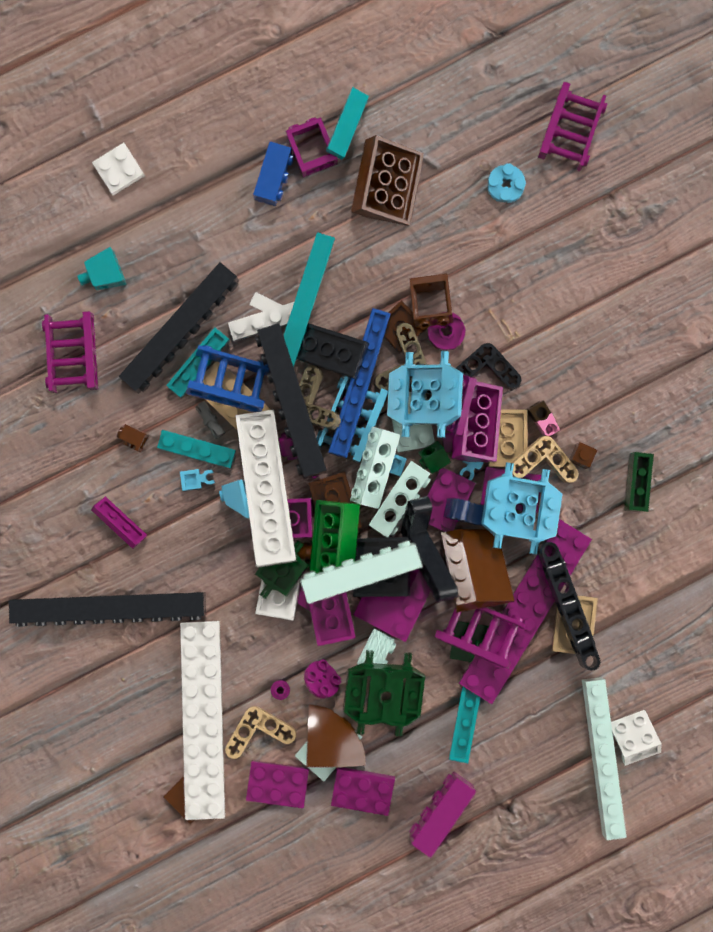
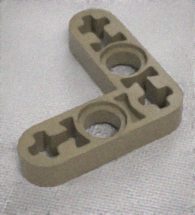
[374,323,427,390]
[299,365,341,430]

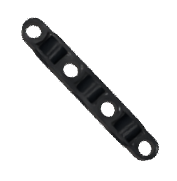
[538,542,601,671]

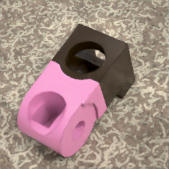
[525,400,560,437]

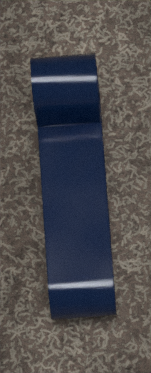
[443,498,484,526]

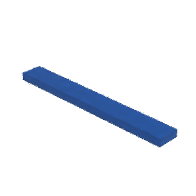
[328,308,391,459]

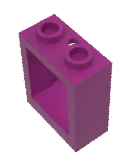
[286,117,338,178]

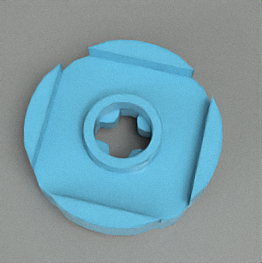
[488,163,526,203]

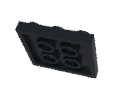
[353,537,410,597]

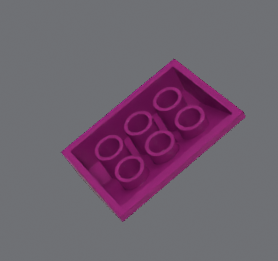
[353,568,430,642]

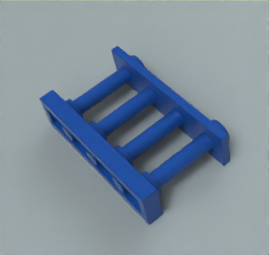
[185,345,269,412]

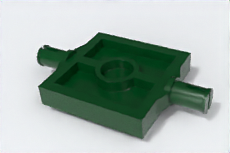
[255,540,309,599]

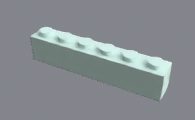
[301,541,422,604]

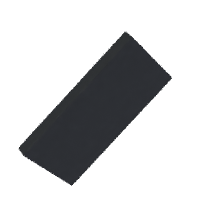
[296,323,369,379]

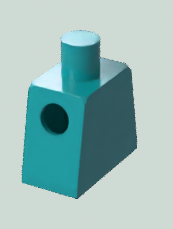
[77,247,127,290]

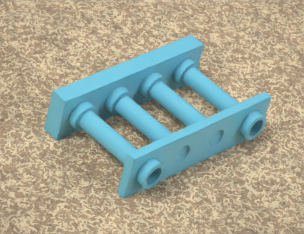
[316,376,388,463]

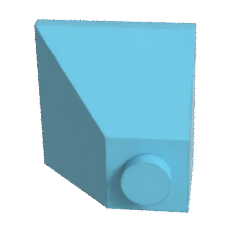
[219,479,250,519]

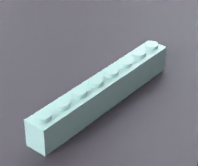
[582,677,627,840]

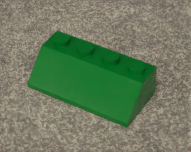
[310,500,360,574]

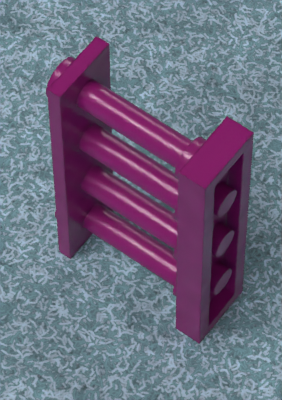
[538,82,608,171]
[42,311,99,393]
[435,599,527,670]

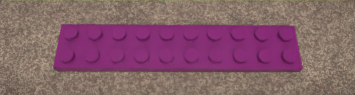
[459,519,592,704]

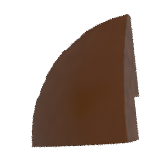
[306,704,366,767]

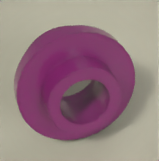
[271,680,290,700]

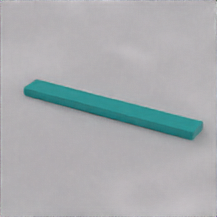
[283,232,335,367]

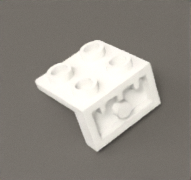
[611,710,661,766]

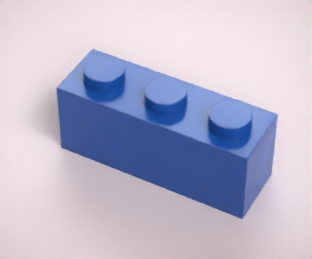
[253,142,294,206]

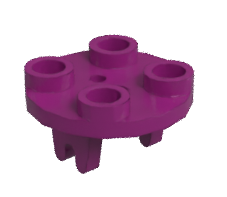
[304,659,341,699]

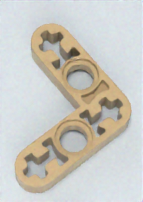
[511,436,579,483]
[225,706,296,759]

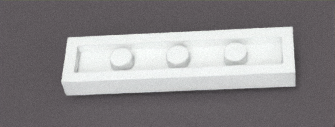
[228,302,294,342]

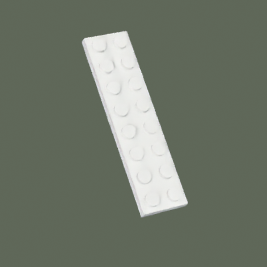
[236,410,296,567]

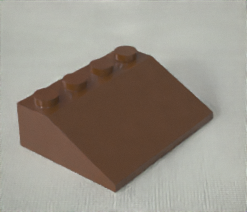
[351,135,424,226]
[441,529,514,613]

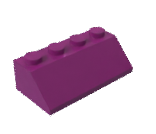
[452,381,503,462]

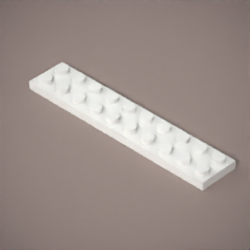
[180,621,225,820]

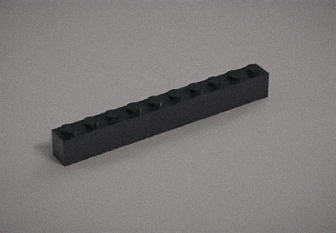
[9,592,206,627]

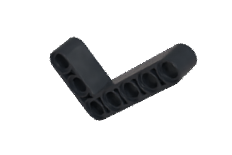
[401,496,458,602]

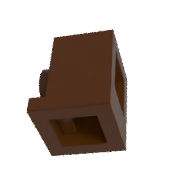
[117,424,149,453]

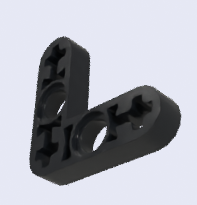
[456,343,522,389]

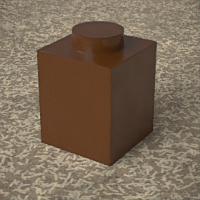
[569,442,597,469]

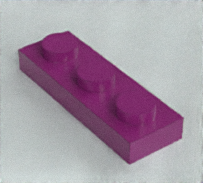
[91,496,147,549]

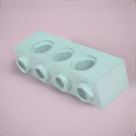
[350,427,400,509]
[368,461,431,538]

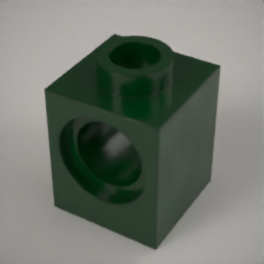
[418,441,451,474]

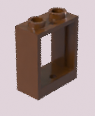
[409,273,453,329]

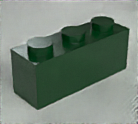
[624,452,654,513]

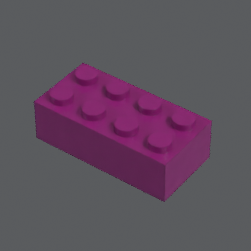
[409,771,477,858]

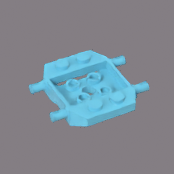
[387,351,463,438]
[481,462,563,555]

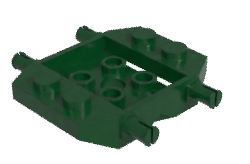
[343,650,425,737]

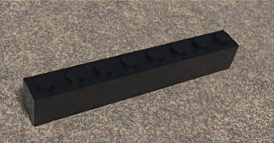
[119,262,239,393]
[255,323,327,479]

